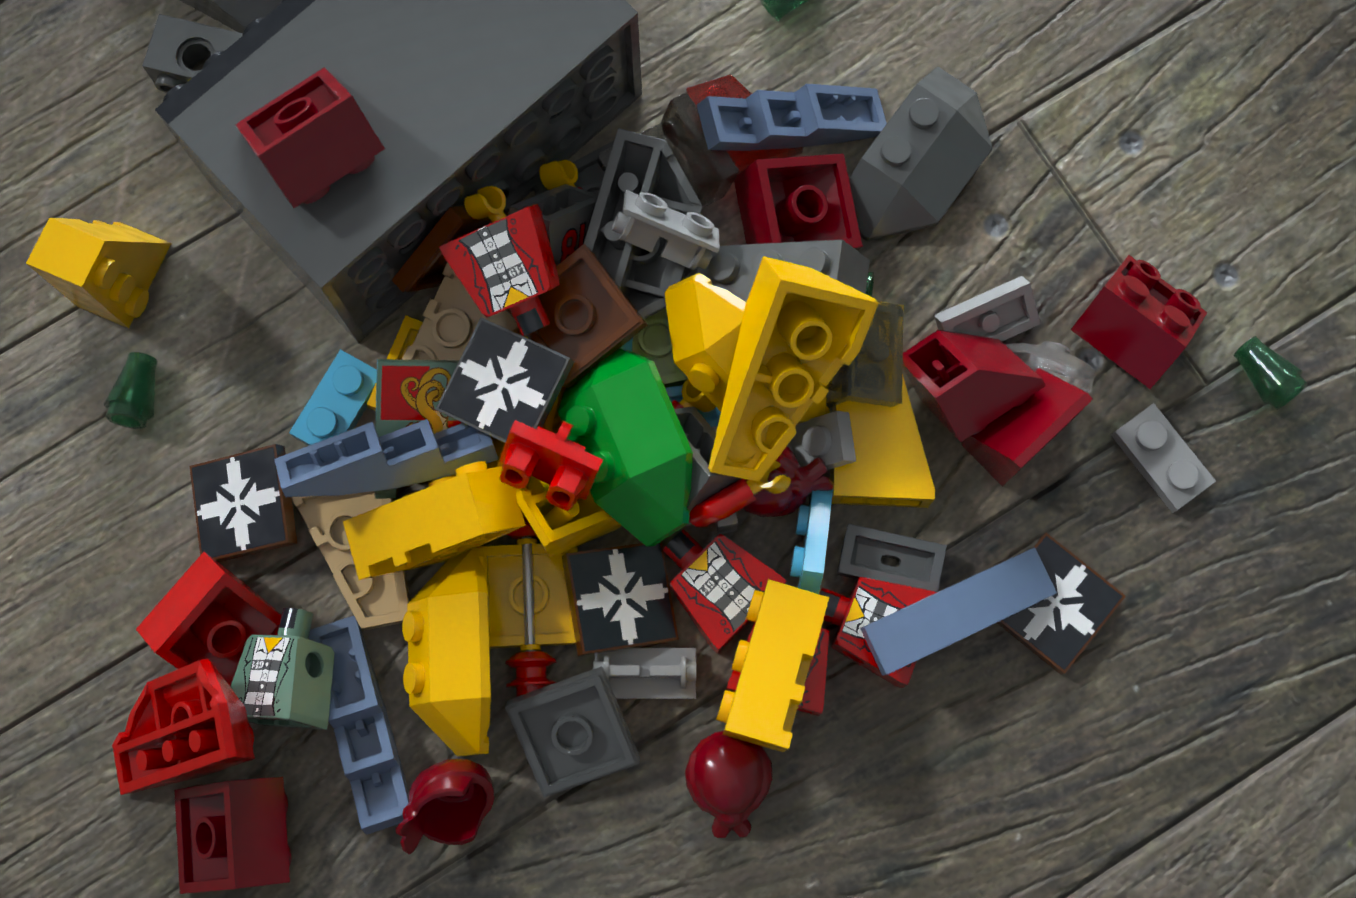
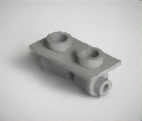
[611,190,720,270]
[593,648,696,699]

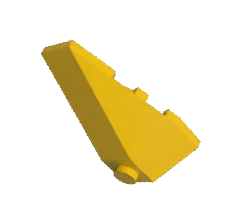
[708,256,879,482]

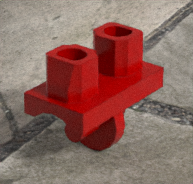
[499,420,603,511]

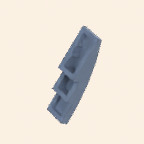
[697,84,887,150]
[274,419,499,497]
[860,547,1057,676]
[309,615,409,835]

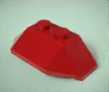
[112,659,255,795]

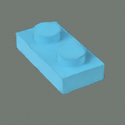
[289,349,377,446]
[790,489,833,594]

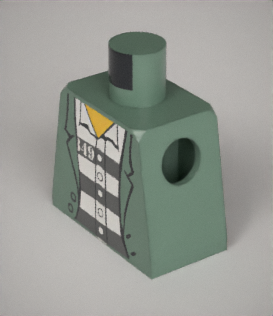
[231,608,335,730]

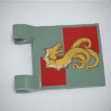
[374,359,462,499]

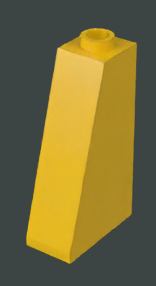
[830,316,935,508]

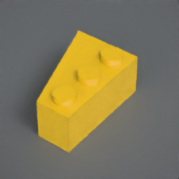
[26,218,172,328]
[343,461,526,580]
[716,579,829,753]

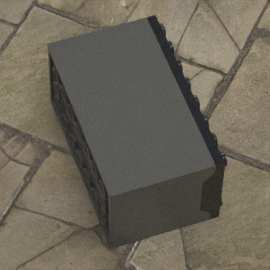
[155,0,642,343]

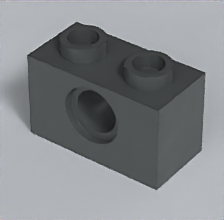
[142,14,243,93]

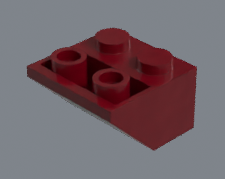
[1070,255,1207,389]
[898,330,1046,443]

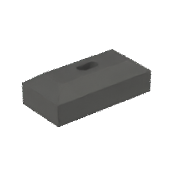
[836,524,947,592]

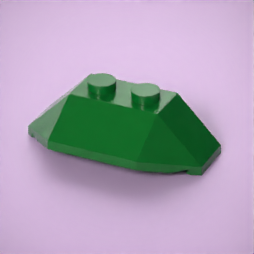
[558,347,693,547]

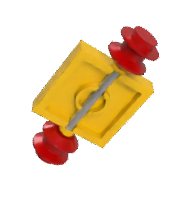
[476,513,578,697]

